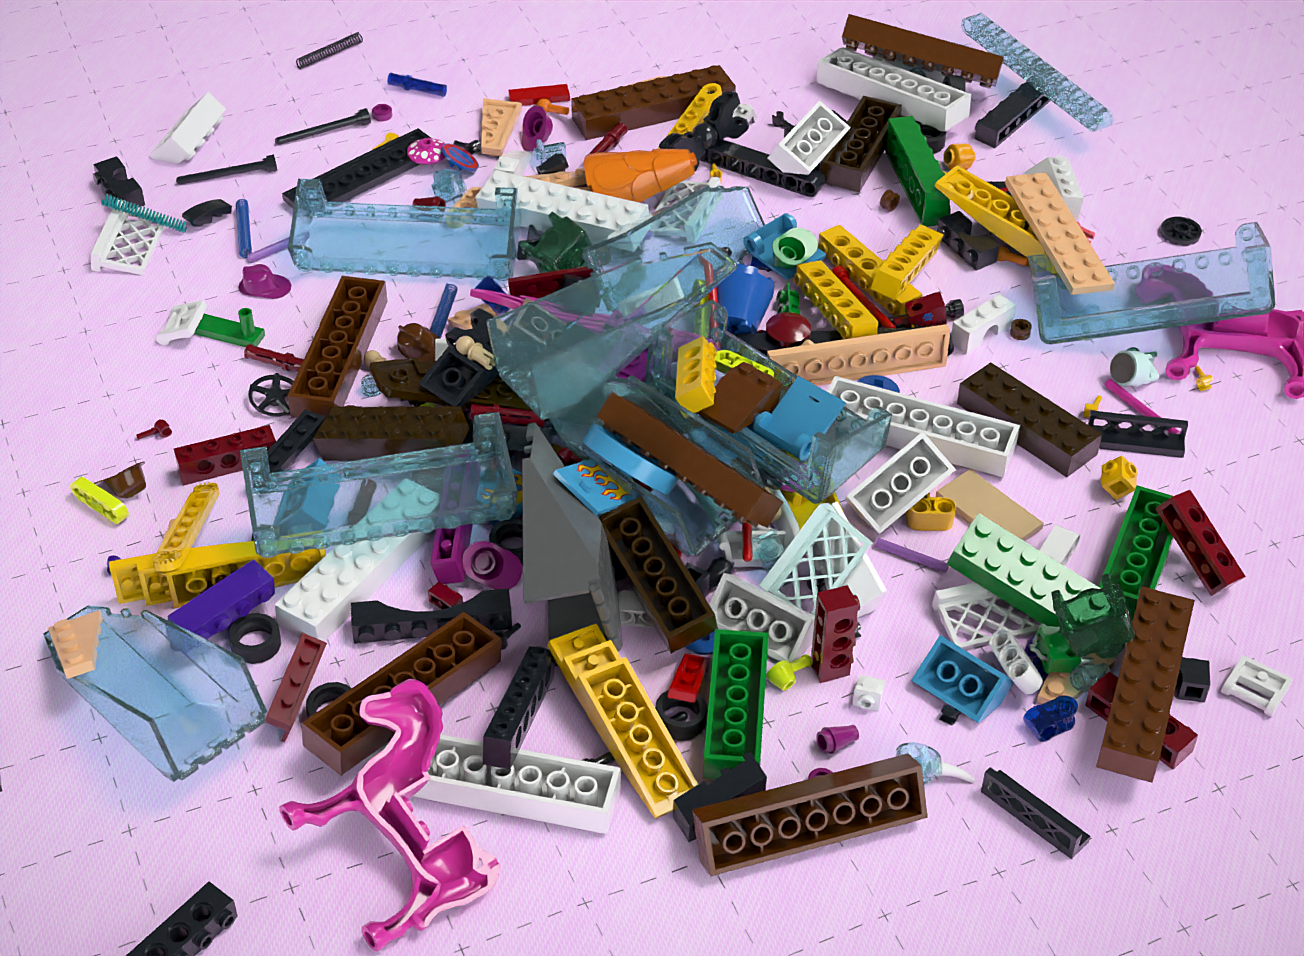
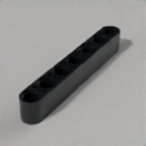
[700,139,826,197]

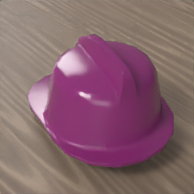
[522,105,553,152]
[238,264,292,299]
[462,541,522,589]

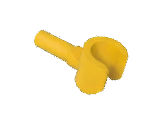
[372,132,399,150]
[710,164,723,183]
[1194,366,1213,391]
[1083,395,1102,417]

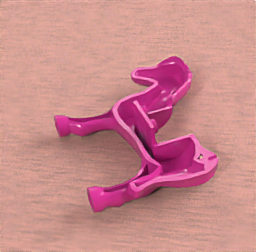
[1135,262,1304,399]
[279,679,501,952]

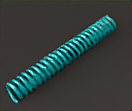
[101,194,187,233]

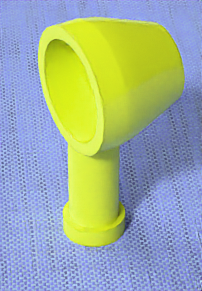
[766,654,813,691]

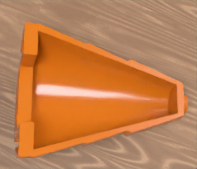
[584,149,697,203]

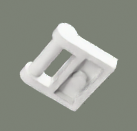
[156,300,208,345]
[1221,655,1293,717]

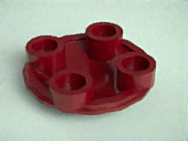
[766,312,811,347]

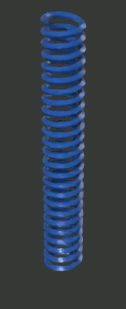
[236,199,252,258]
[430,283,458,339]

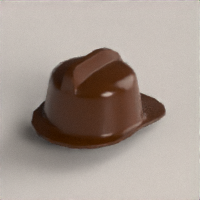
[397,323,440,362]
[94,461,146,498]

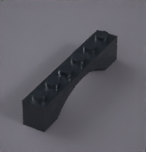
[351,588,512,644]

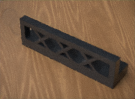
[250,409,326,493]
[1088,410,1188,458]
[461,420,559,451]
[981,767,1091,859]

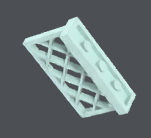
[759,503,873,616]

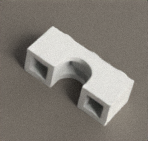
[951,293,1016,354]

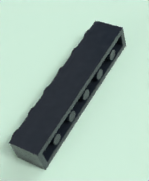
[974,69,1061,148]

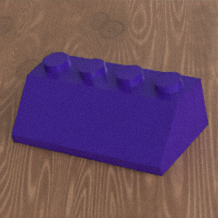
[167,559,275,651]

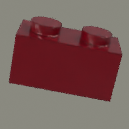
[428,581,463,609]

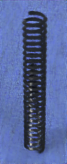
[296,32,363,70]

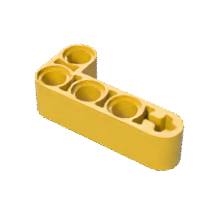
[905,492,956,531]

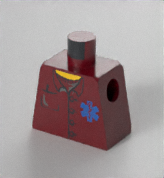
[893,291,947,328]

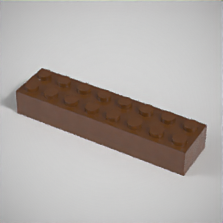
[842,14,1004,89]
[571,65,736,140]
[288,275,388,418]
[596,392,784,528]
[1096,586,1195,783]
[302,612,502,776]
[692,753,928,877]

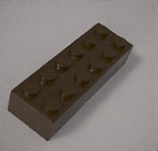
[821,95,902,193]
[957,362,1102,477]
[313,406,470,462]
[598,496,718,654]

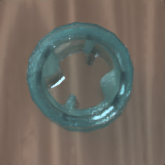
[361,374,381,397]

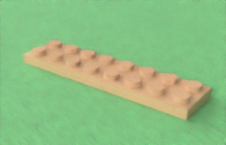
[1005,173,1115,295]
[767,324,950,386]

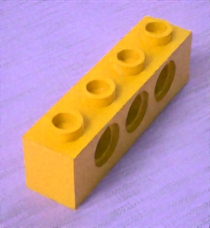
[675,336,717,416]

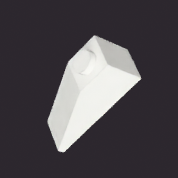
[494,150,533,176]

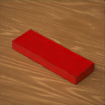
[508,84,570,106]
[668,653,710,703]

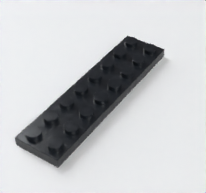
[282,128,431,220]

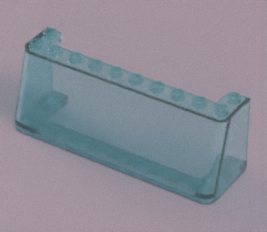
[288,178,522,281]
[1028,221,1276,345]
[645,300,892,504]
[240,412,517,558]

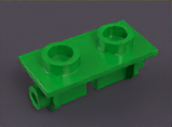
[776,282,800,315]

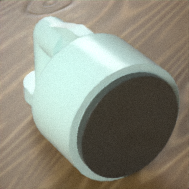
[1110,351,1159,386]

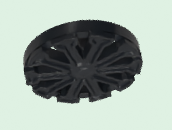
[1160,216,1202,246]

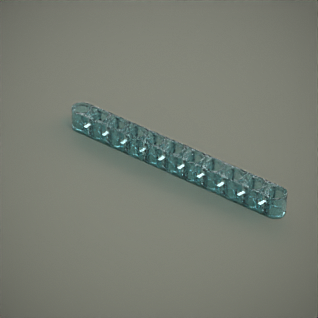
[961,13,1113,132]

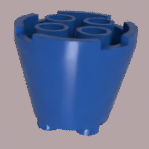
[710,264,775,334]

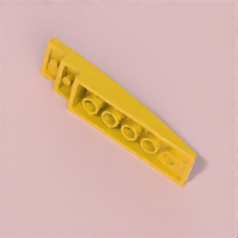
[935,165,1061,279]
[109,537,326,608]
[547,623,698,819]

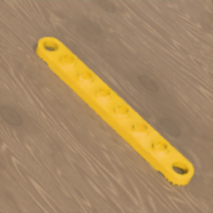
[657,83,722,149]
[153,482,220,571]

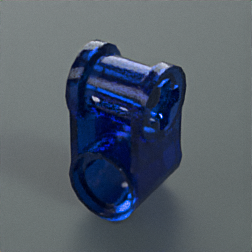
[474,274,511,314]
[1023,695,1078,742]

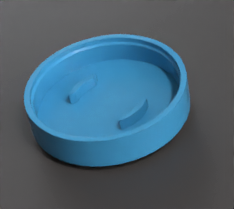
[582,423,679,495]

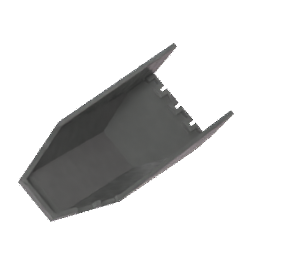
[522,422,623,666]

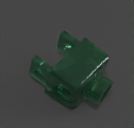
[519,211,594,273]
[1051,573,1135,659]

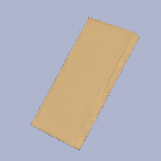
[936,469,1044,541]

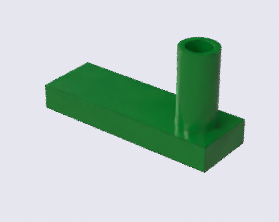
[194,308,266,347]

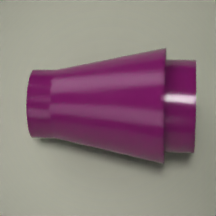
[816,724,859,754]

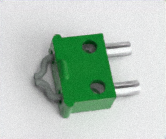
[1029,624,1094,674]

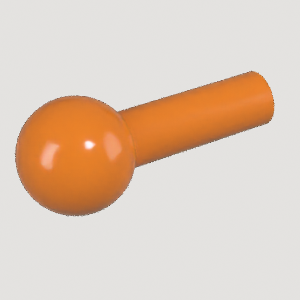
[536,99,569,115]
[997,246,1031,267]

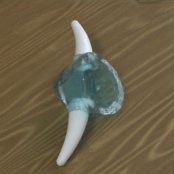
[896,742,975,786]

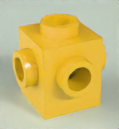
[1100,455,1138,500]

